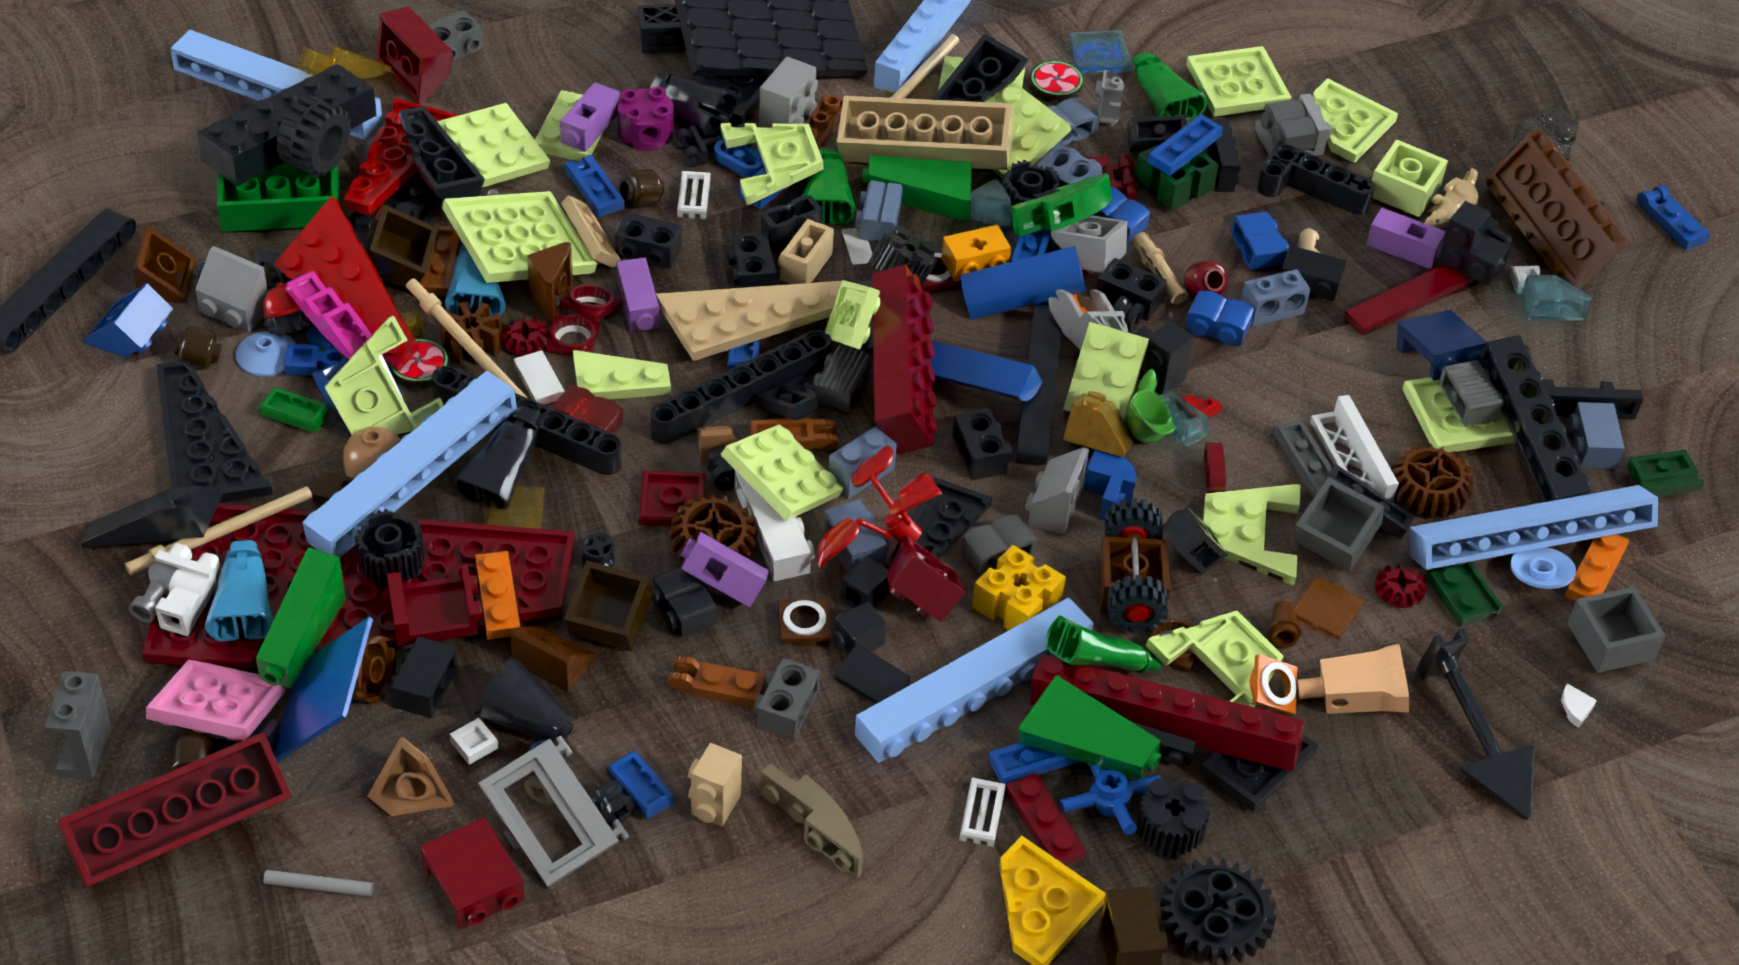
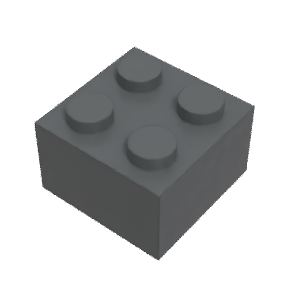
[1294,477,1384,572]
[1567,586,1666,673]

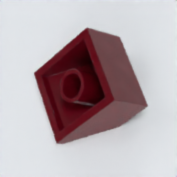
[886,535,966,623]

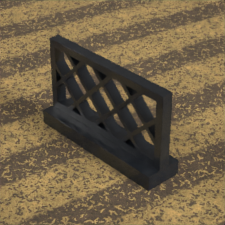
[637,4,686,53]

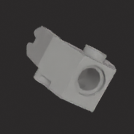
[1049,289,1128,350]

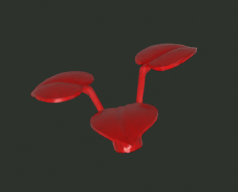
[817,445,942,570]

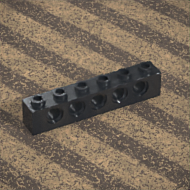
[1478,335,1591,502]

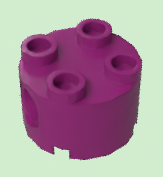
[618,86,674,151]

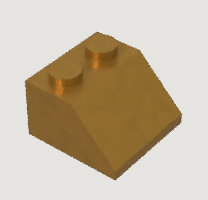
[1063,391,1134,457]

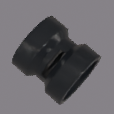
[705,446,735,490]

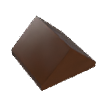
[133,226,196,303]
[527,242,573,325]
[510,626,597,692]

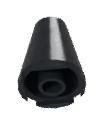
[475,657,574,744]

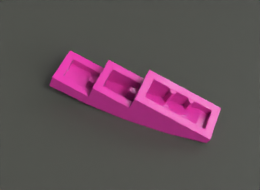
[286,271,372,359]

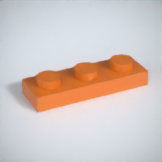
[1565,534,1630,601]
[475,551,520,640]

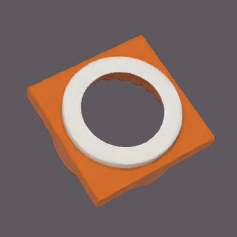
[1249,654,1297,715]

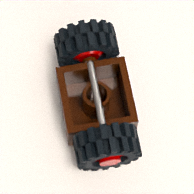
[1098,498,1170,633]

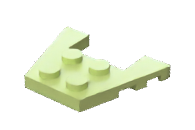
[720,123,824,205]
[324,315,444,435]
[1202,484,1301,585]
[1145,611,1283,707]

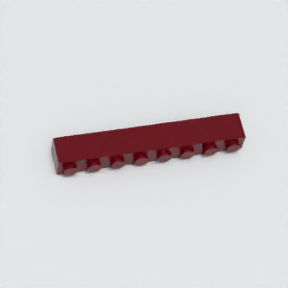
[1031,654,1305,772]

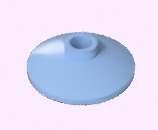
[236,331,296,377]
[1510,547,1576,589]

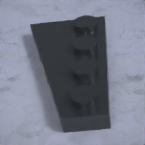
[886,477,993,570]

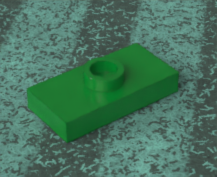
[259,387,331,433]

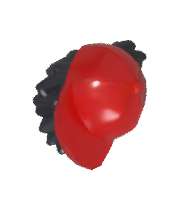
[262,282,314,336]

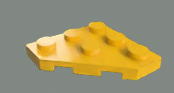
[999,836,1106,965]

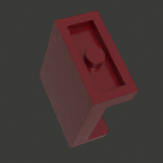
[387,564,483,646]
[420,817,525,929]

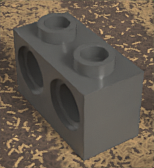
[428,10,483,62]
[753,658,820,741]

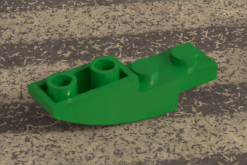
[1011,173,1112,236]

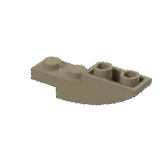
[760,763,863,878]

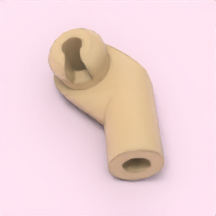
[1297,228,1320,253]

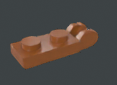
[750,418,839,451]
[667,656,766,708]

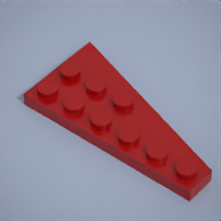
[344,98,459,215]
[274,196,420,371]

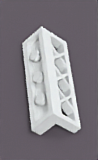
[1310,395,1399,502]

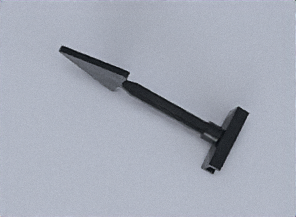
[1416,628,1534,820]

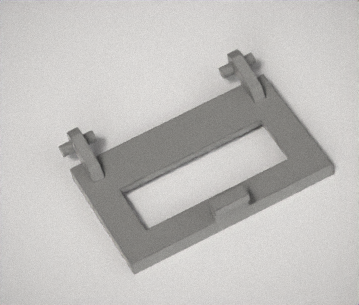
[479,736,630,888]

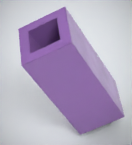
[560,82,619,152]
[1366,208,1446,269]
[616,258,659,332]
[680,532,769,607]

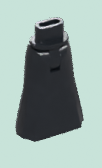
[650,73,738,138]
[453,405,542,511]

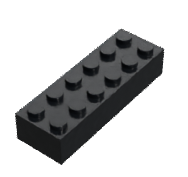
[197,64,377,186]

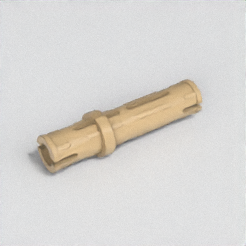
[1132,232,1188,305]

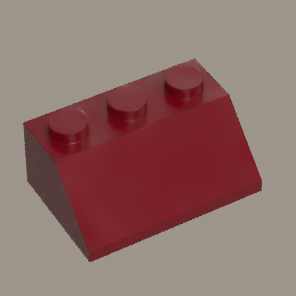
[376,6,453,104]

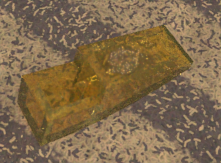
[297,45,392,79]

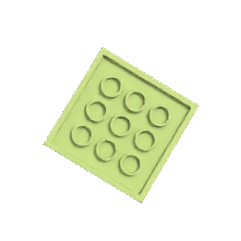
[442,191,597,283]

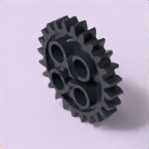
[1159,857,1277,965]

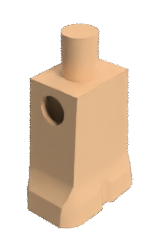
[1297,644,1409,714]

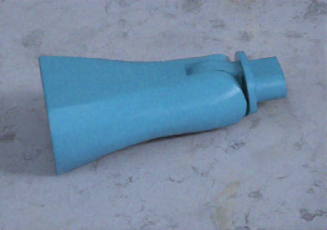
[445,243,505,316]
[205,540,274,642]

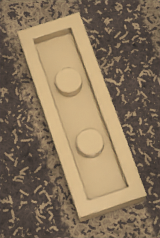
[561,195,621,268]

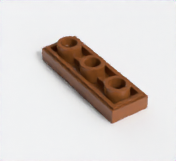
[804,94,843,149]

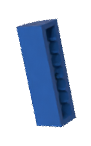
[960,246,1086,320]
[931,340,1042,401]

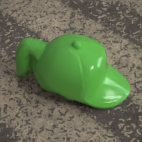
[1126,369,1175,443]

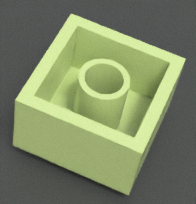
[1372,139,1448,217]

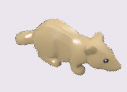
[1425,168,1478,229]

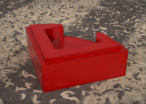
[1179,395,1222,424]

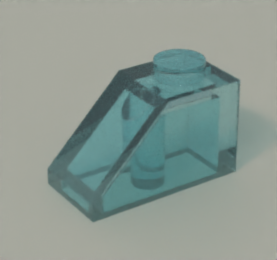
[1521,275,1592,321]

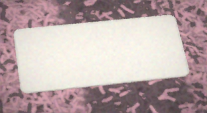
[842,228,872,265]

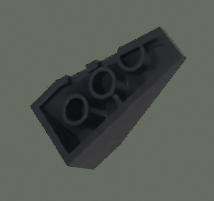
[931,34,1029,102]
[399,106,485,202]
[80,486,223,548]

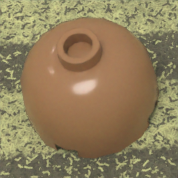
[343,426,401,478]

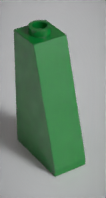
[862,155,972,222]
[256,548,346,689]
[1018,675,1162,779]

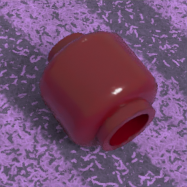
[1184,261,1227,297]

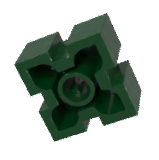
[1135,146,1218,211]

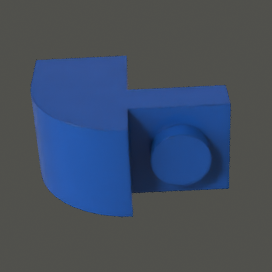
[1083,449,1136,520]

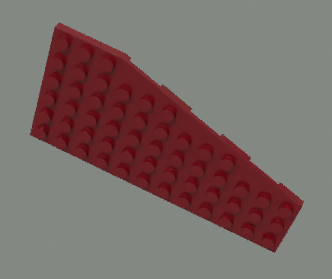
[142,504,575,670]

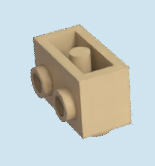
[778,219,834,284]
[688,743,742,827]

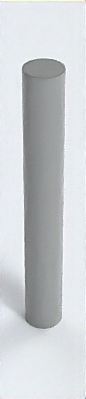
[263,870,374,897]

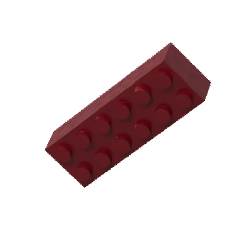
[872,264,937,454]
[56,732,292,889]

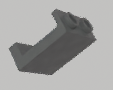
[45,671,111,780]

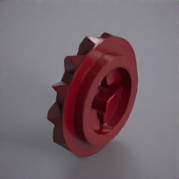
[501,316,550,355]
[1375,564,1427,608]

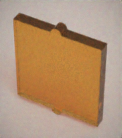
[1294,577,1364,640]

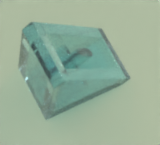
[970,180,1011,226]

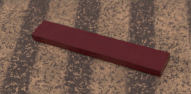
[1344,264,1477,335]

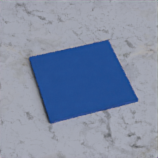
[273,617,373,762]

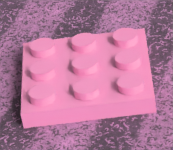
[146,660,285,741]

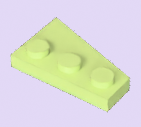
[573,350,671,402]

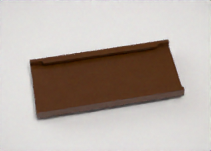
[1486,129,1633,299]

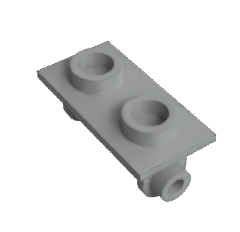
[1092,70,1124,130]

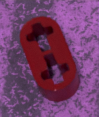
[1204,442,1226,493]

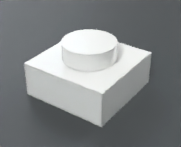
[450,718,498,765]

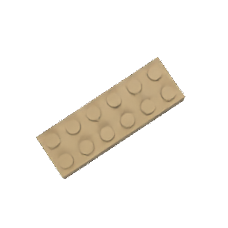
[837,96,1014,170]

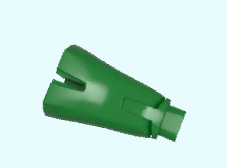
[1132,52,1208,121]
[803,147,856,225]
[1046,615,1161,674]

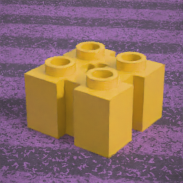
[972,545,1066,631]

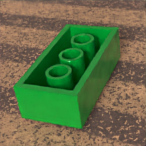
[217,163,340,232]

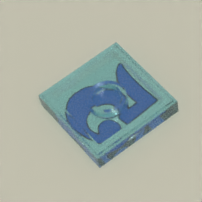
[1069,30,1132,74]

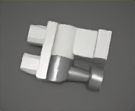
[129,543,220,637]

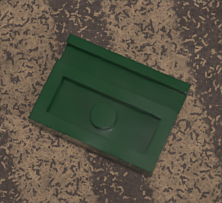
[1626,449,1704,497]
[1428,561,1503,627]

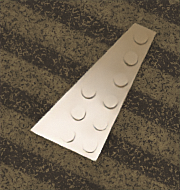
[656,281,842,361]

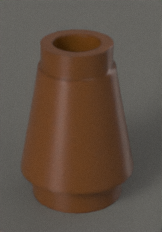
[1268,601,1301,648]

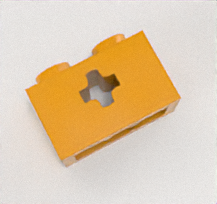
[941,225,1011,282]

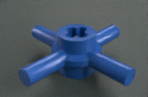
[1060,763,1160,835]

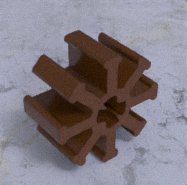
[440,301,502,365]

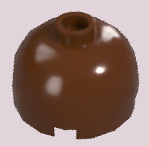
[352,635,396,703]

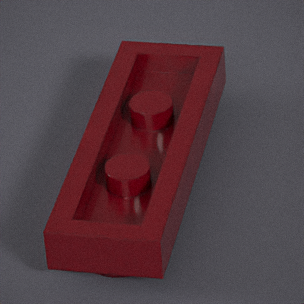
[1005,773,1087,866]

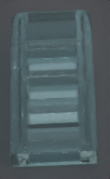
[1160,391,1209,447]

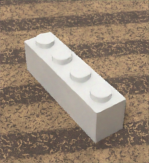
[734,470,815,582]

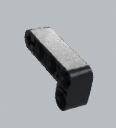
[1257,144,1375,215]

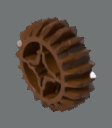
[1390,443,1474,519]
[669,493,757,562]

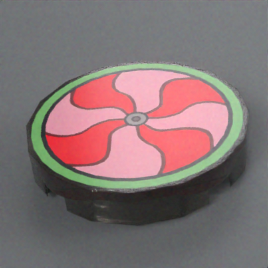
[1030,61,1084,103]
[388,338,450,389]

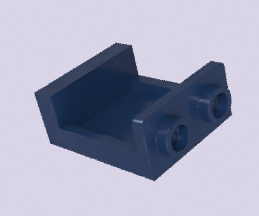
[1396,310,1487,381]

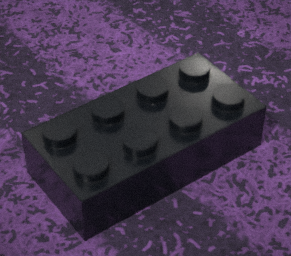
[1206,119,1242,192]

